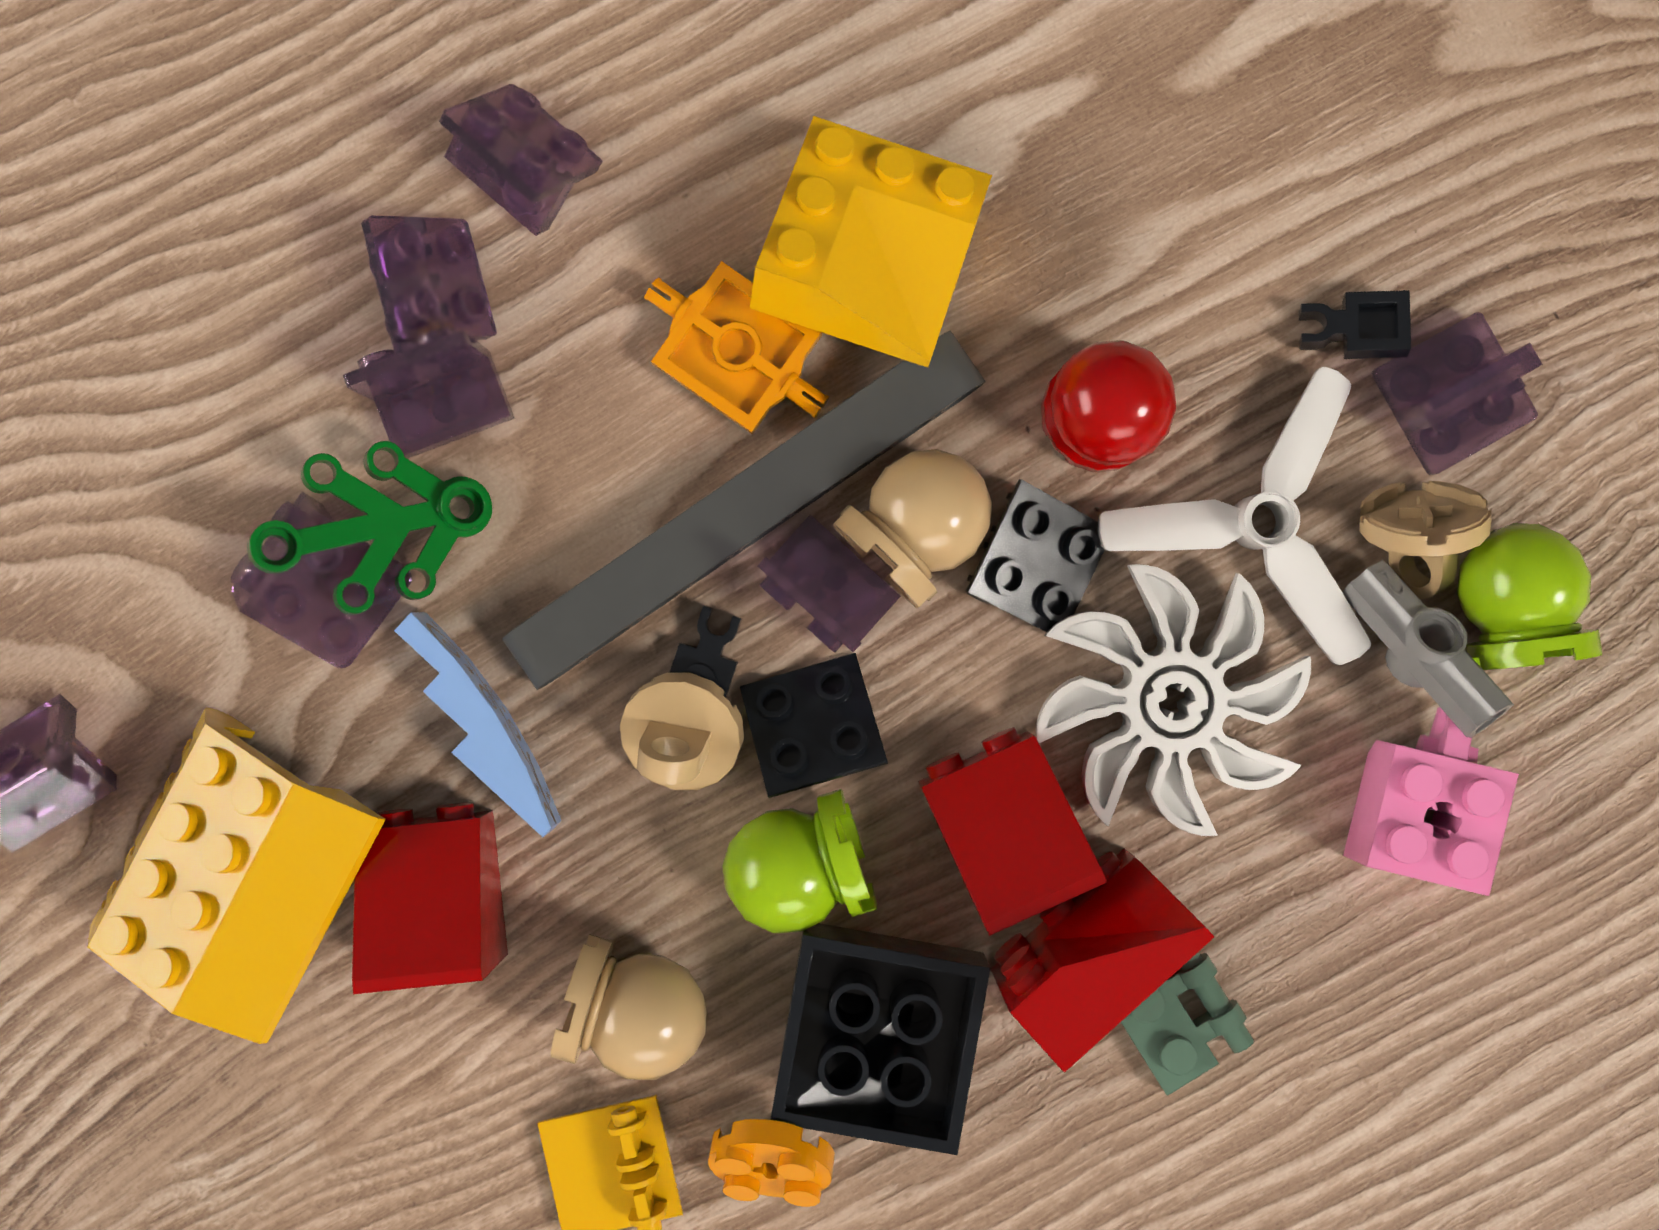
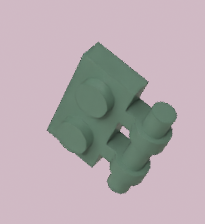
[1121,952,1254,1096]

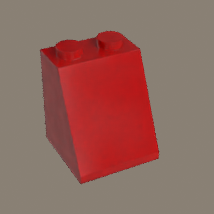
[918,727,1107,936]
[352,802,508,995]

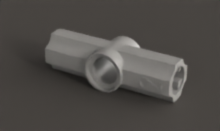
[1343,560,1514,738]

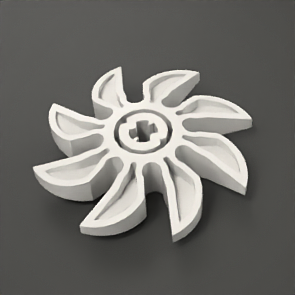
[1035,564,1311,836]

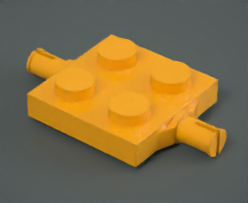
[644,261,829,435]

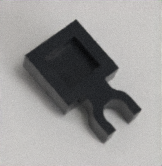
[1299,290,1411,359]
[669,606,742,698]

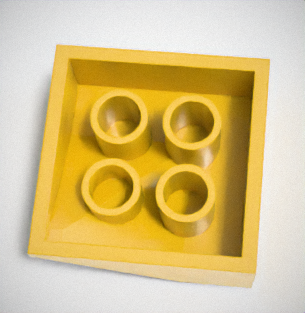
[750,116,992,368]

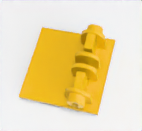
[537,1095,683,1230]

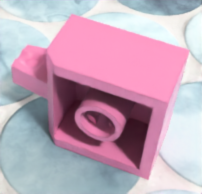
[1343,707,1519,896]

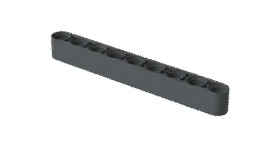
[502,331,986,690]

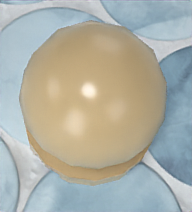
[833,449,992,608]
[551,934,707,1080]

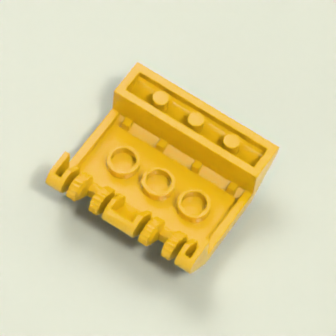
[87,707,386,1044]

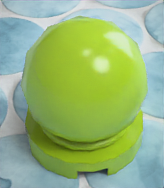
[1457,523,1602,670]
[722,789,877,933]

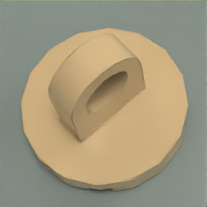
[1360,481,1491,599]
[620,673,744,790]

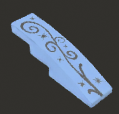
[394,612,562,837]

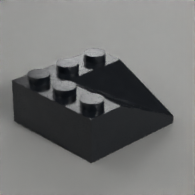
[770,923,991,1155]

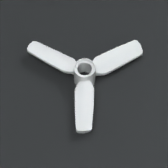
[1097,367,1371,665]

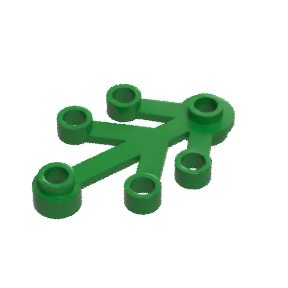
[247,441,492,615]

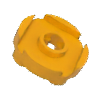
[708,1119,835,1207]

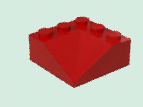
[990,848,1215,1073]

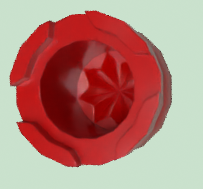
[1041,340,1176,472]

